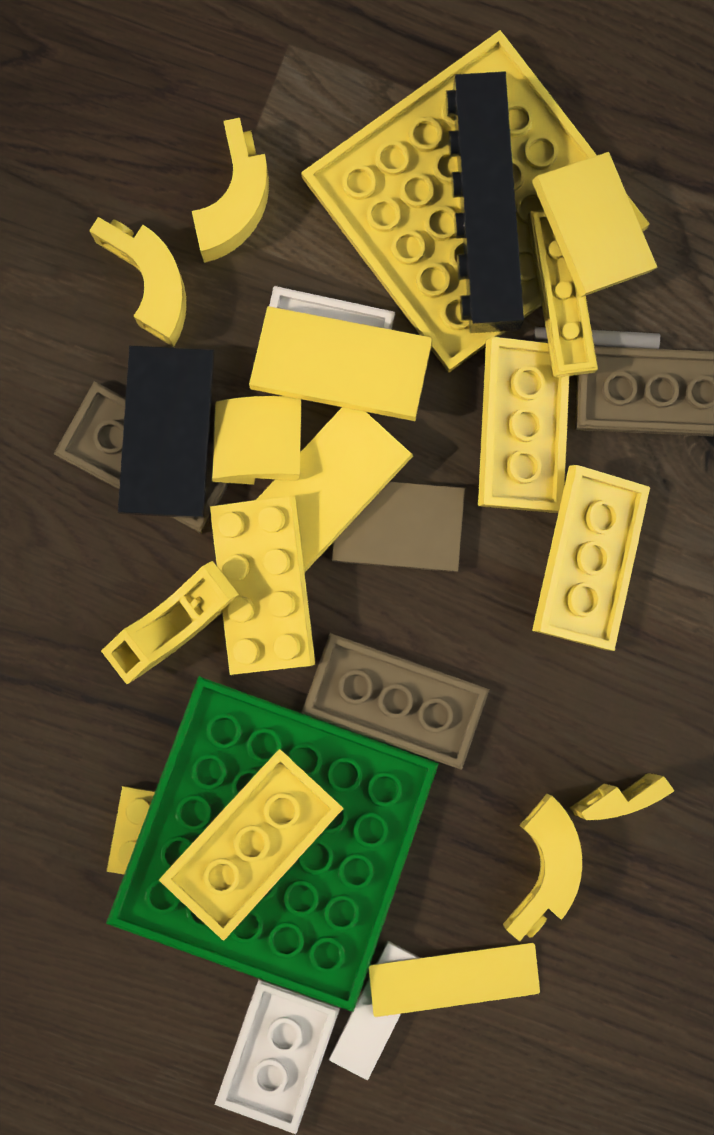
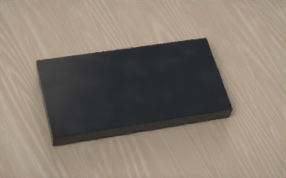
[118,345,215,519]

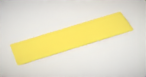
[369,943,540,1017]

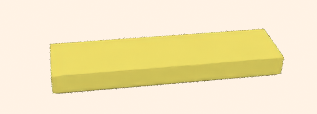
[527,209,598,378]

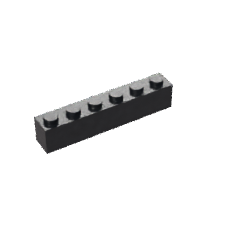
[446,71,524,333]

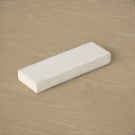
[329,941,420,1080]

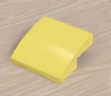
[212,396,301,485]
[570,773,674,820]

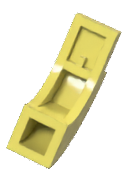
[192,118,269,263]
[89,217,186,347]
[101,561,239,684]
[503,794,582,941]

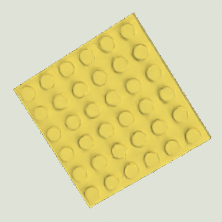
[301,30,650,373]

